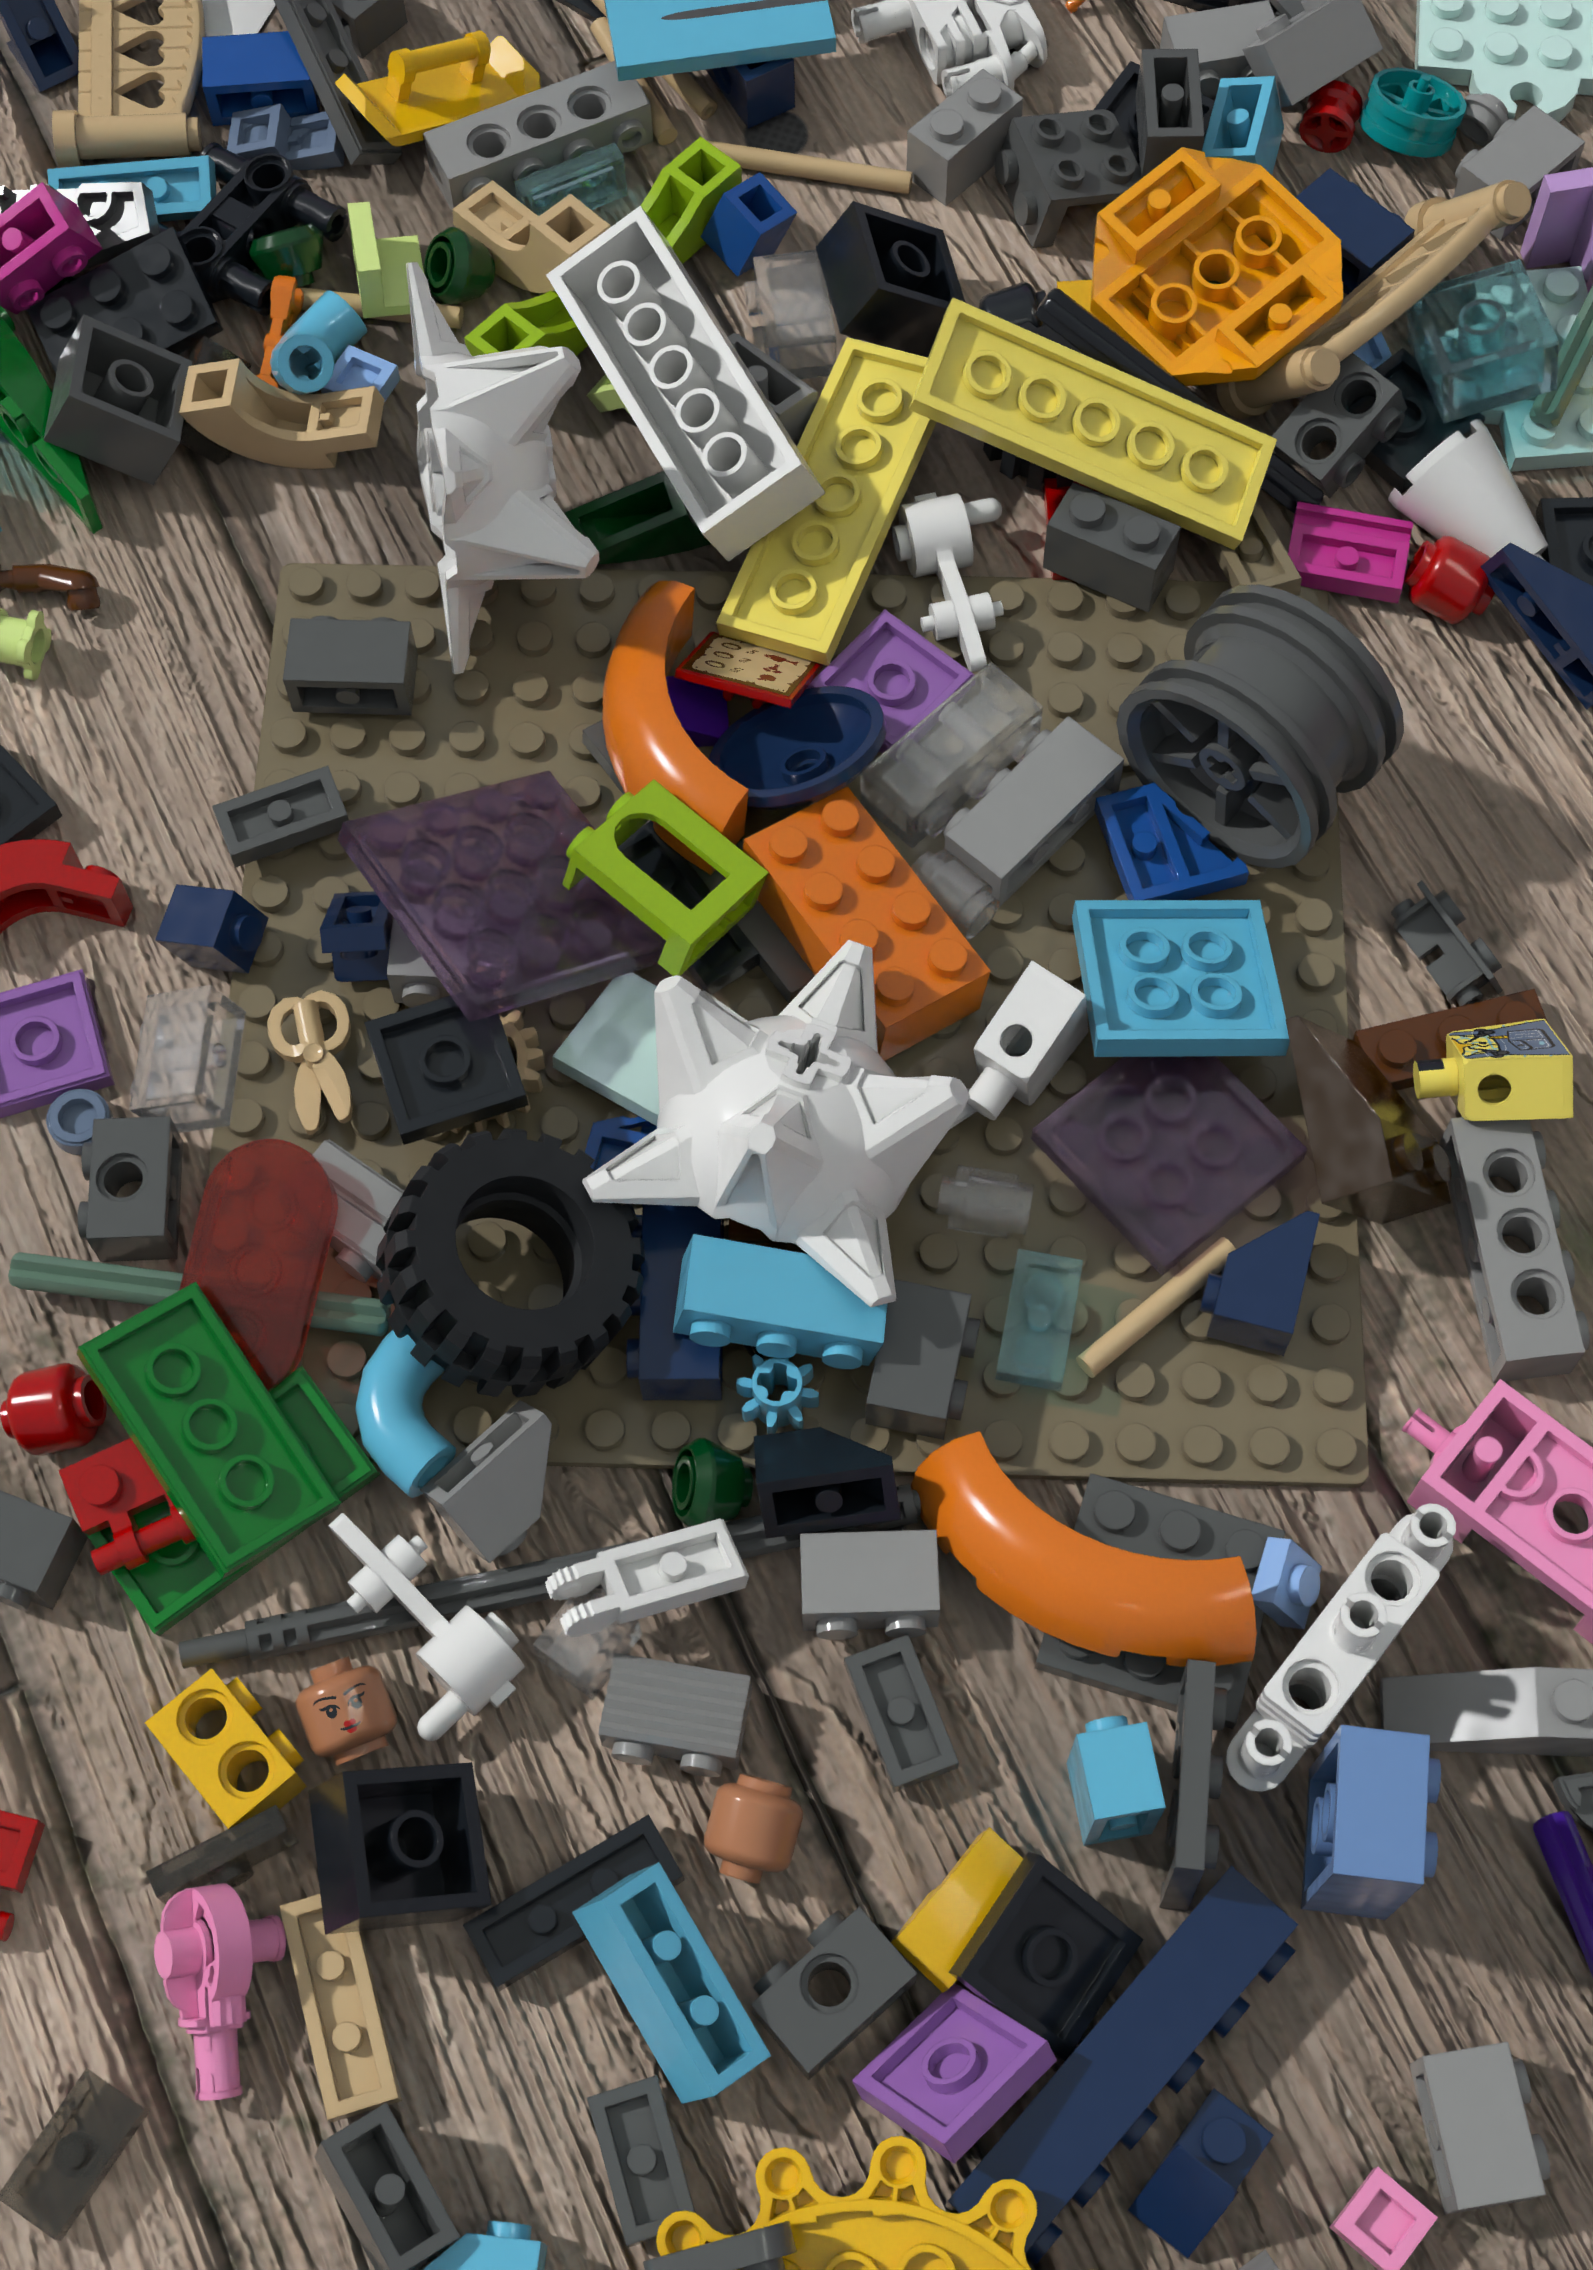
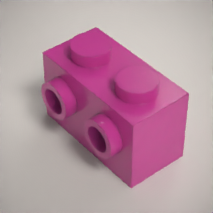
[0,182,103,315]

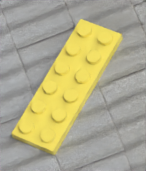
[909,298,1277,550]
[716,337,937,666]

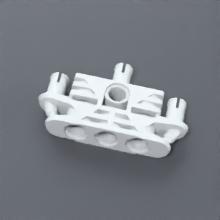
[851,0,1047,98]
[1226,1503,1456,1792]

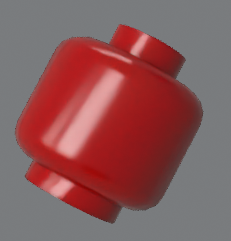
[1404,536,1495,624]
[0,1363,107,1456]

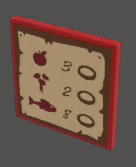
[674,631,823,709]

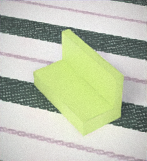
[347,201,425,319]

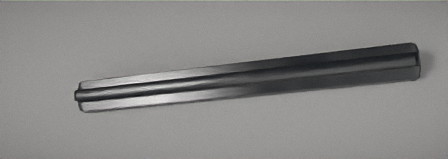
[1036,288,1324,514]

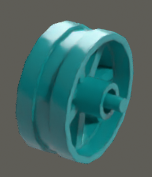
[1358,67,1467,158]

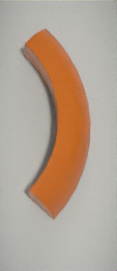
[602,581,749,875]
[911,1431,1257,1667]

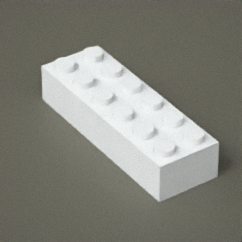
[546,206,825,562]

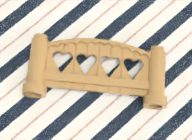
[52,0,205,168]
[1217,180,1532,419]

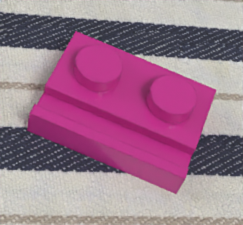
[1287,502,1413,604]

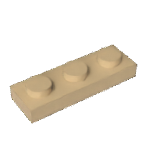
[279,1894,402,2122]

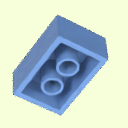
[1301,1724,1441,1920]

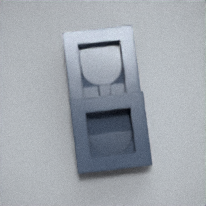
[227,103,345,170]

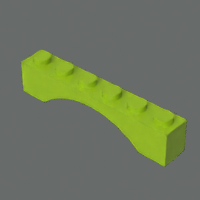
[464,136,742,356]

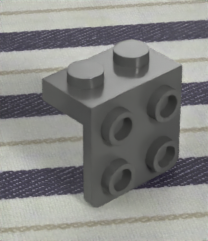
[994,109,1141,248]

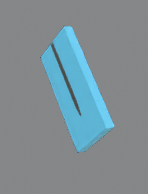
[604,0,836,81]

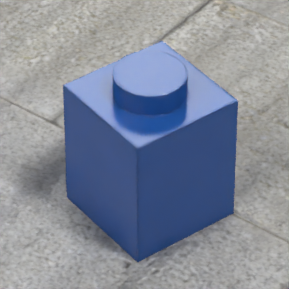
[700,172,798,277]

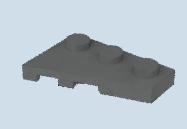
[0,182,160,271]
[1159,1659,1227,1911]

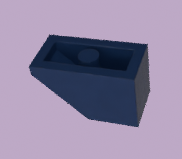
[1199,1211,1320,1356]

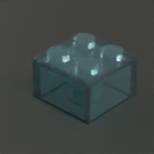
[1407,259,1559,423]

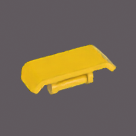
[335,30,541,147]

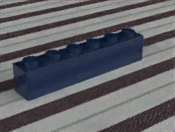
[945,1866,1299,2266]

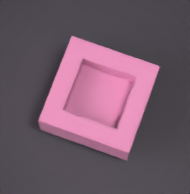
[1329,2167,1438,2270]

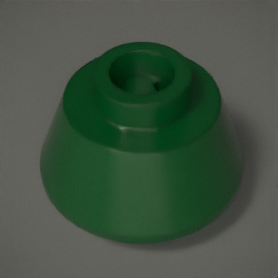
[249,223,323,288]
[424,227,495,305]
[672,1438,753,1527]

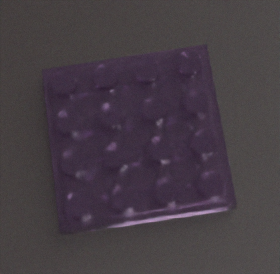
[338,770,666,1022]

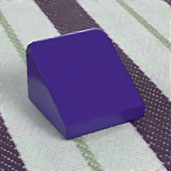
[666,676,729,747]

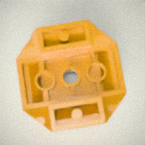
[1090,147,1344,386]

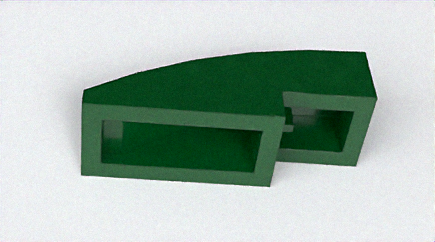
[564,471,711,564]

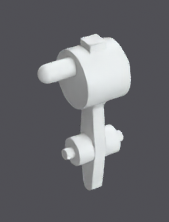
[892,492,1004,673]
[328,1513,525,1741]

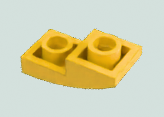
[891,1827,1023,1993]

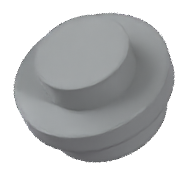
[1458,93,1509,146]

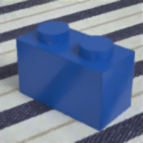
[202,31,320,126]

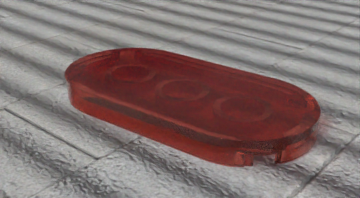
[179,1139,338,1392]

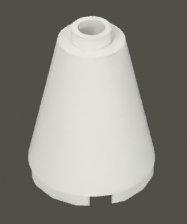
[1388,419,1549,560]

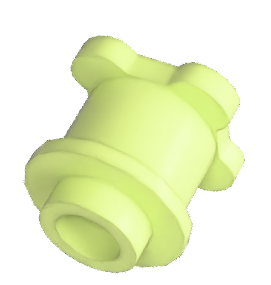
[0,608,52,681]

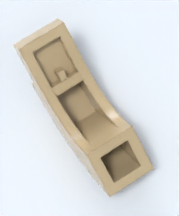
[452,180,611,293]
[179,358,385,469]

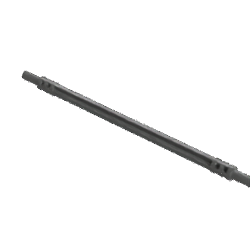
[179,1484,921,1669]

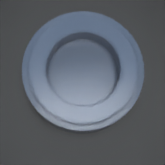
[46,1089,114,1155]

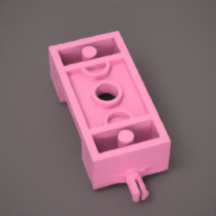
[1402,1379,1593,1644]

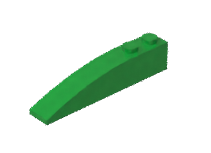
[0,306,103,534]

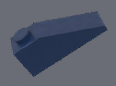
[1480,542,1593,710]

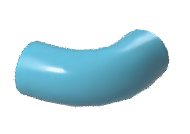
[270,290,367,395]
[355,1330,456,1498]

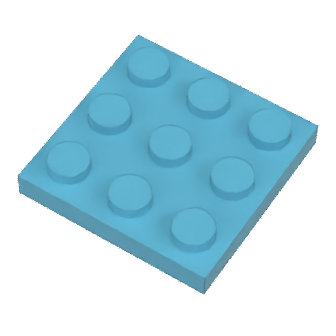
[1072,900,1290,1057]

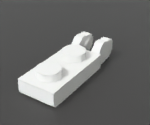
[545,1518,749,1638]

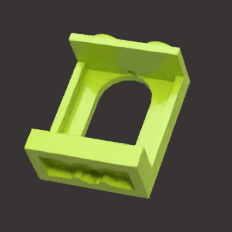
[562,779,769,976]

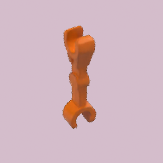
[256,275,304,388]

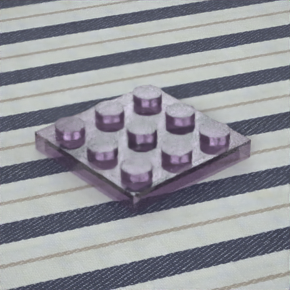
[1031,1056,1308,1276]

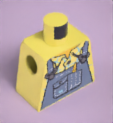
[1413,1019,1573,1121]

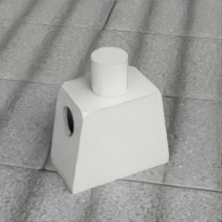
[967,961,1088,1120]

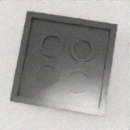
[1034,1473,1286,1729]

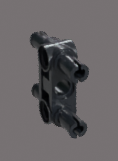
[158,142,348,316]

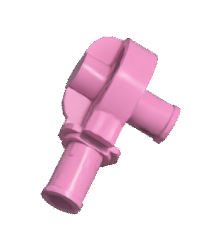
[154,1883,286,2101]

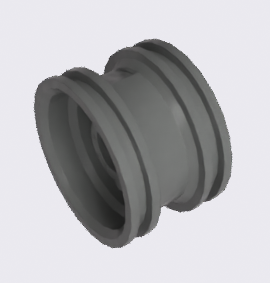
[1116,584,1404,869]

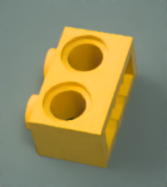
[144,1668,307,1841]

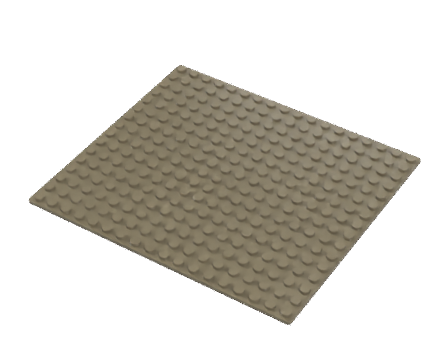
[196,563,1369,1488]

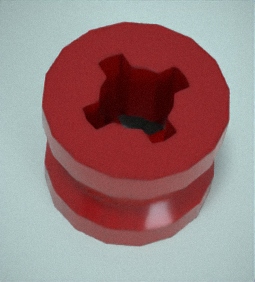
[1299,80,1363,153]

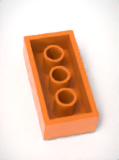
[743,786,991,1061]

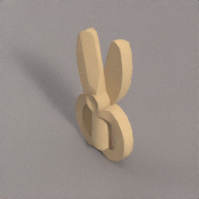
[267,990,353,1135]

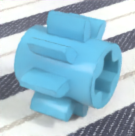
[736,1354,819,1434]

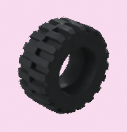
[376,1128,645,1397]

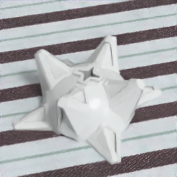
[406,262,599,674]
[582,940,977,1307]

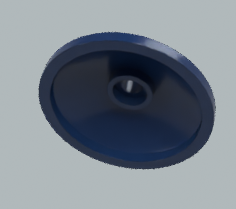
[709,686,887,810]

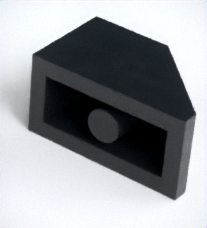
[753,1427,901,1539]

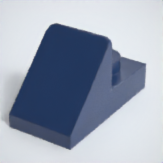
[0,0,79,92]
[320,890,397,982]
[1127,2088,1274,2259]

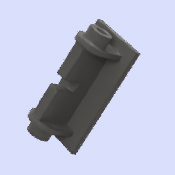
[1391,880,1503,1006]

